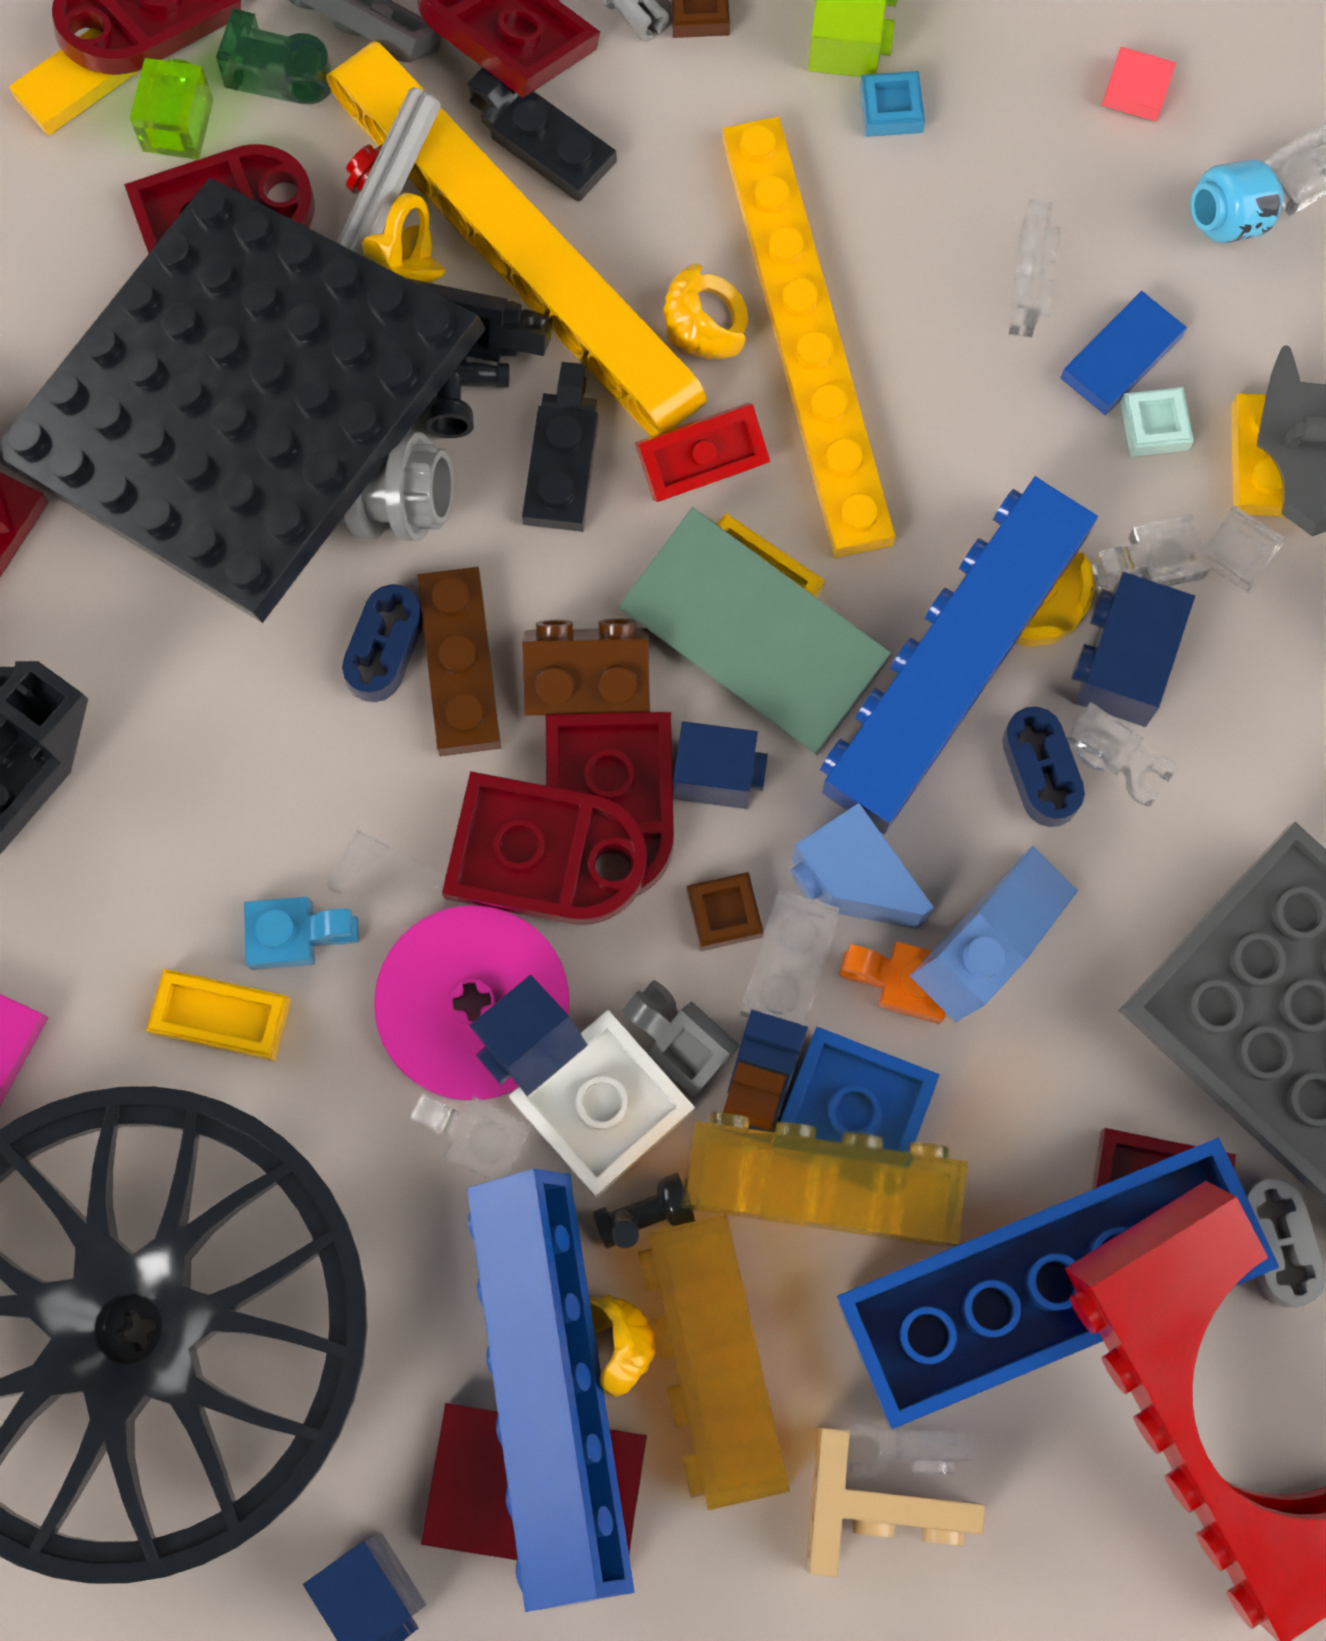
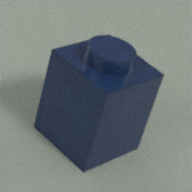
[673,721,768,809]
[469,974,588,1097]

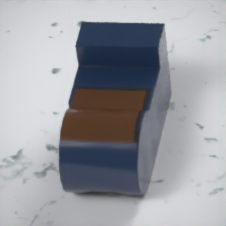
[718,1009,808,1147]

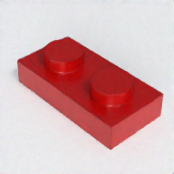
[634,403,771,502]

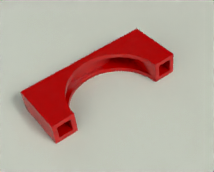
[1065,1181,1326,1641]

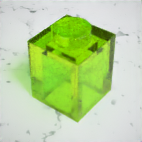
[129,58,214,160]

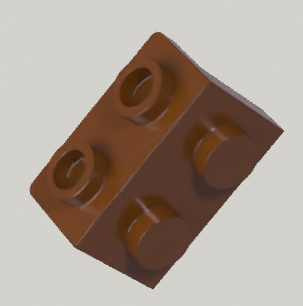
[522,618,650,716]

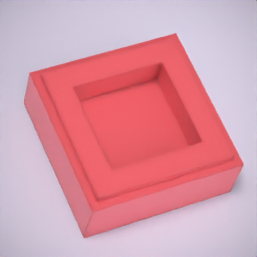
[1101,47,1176,122]

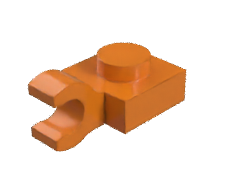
[839,941,946,1024]

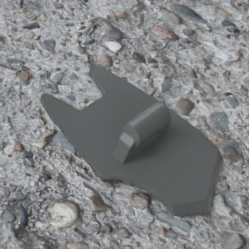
[1256,345,1326,537]

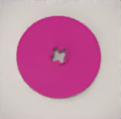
[374,905,570,1101]

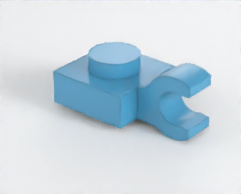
[244,897,359,970]

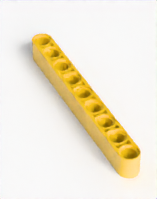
[326,41,707,436]

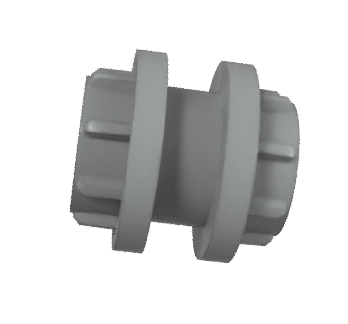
[339,432,454,541]

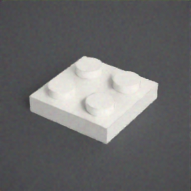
[509,1010,695,1198]

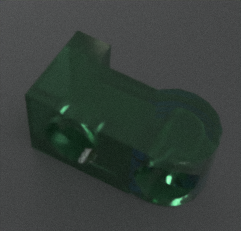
[216,8,332,105]

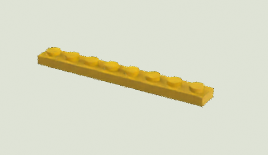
[722,116,896,559]

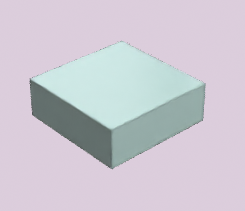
[1120,387,1194,457]

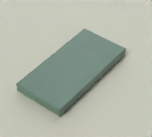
[618,507,893,755]

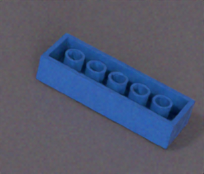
[836,1137,1280,1429]

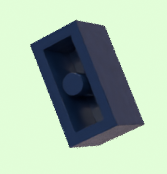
[1071,571,1195,727]
[303,1534,427,1641]

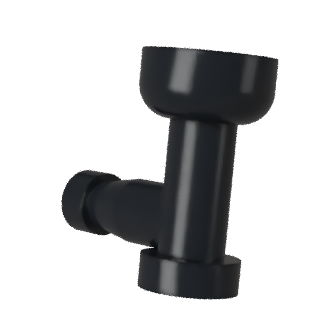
[425,355,510,439]
[593,1172,697,1249]

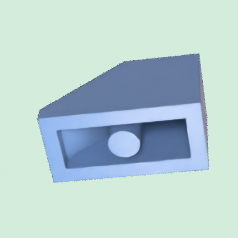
[790,803,934,929]

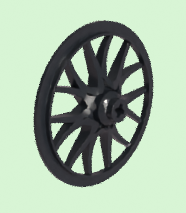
[0,1086,368,1584]

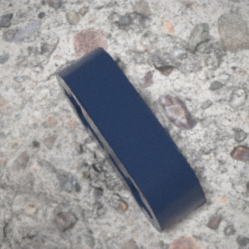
[342,584,423,702]
[1002,706,1085,827]

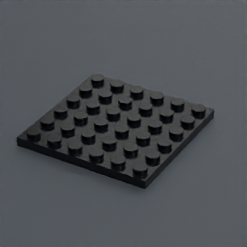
[0,178,485,624]

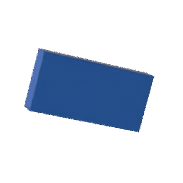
[1060,290,1187,416]

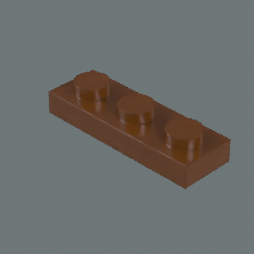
[418,567,502,757]

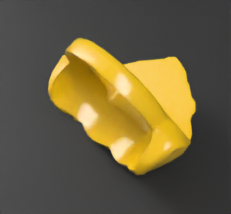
[361,192,446,283]
[663,263,748,360]
[589,1294,656,1397]

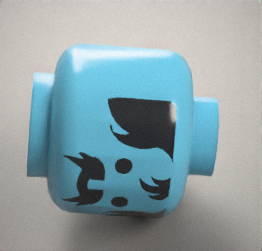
[1190,159,1284,243]

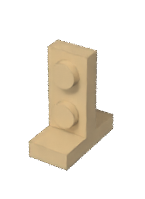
[805,1428,985,1577]

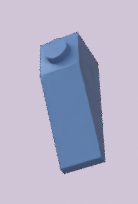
[909,846,1078,1022]

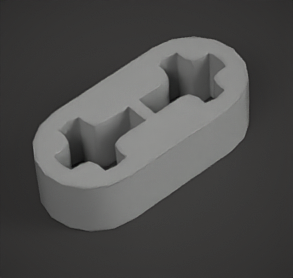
[1245,1179,1326,1307]

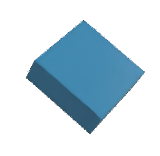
[860,71,925,137]

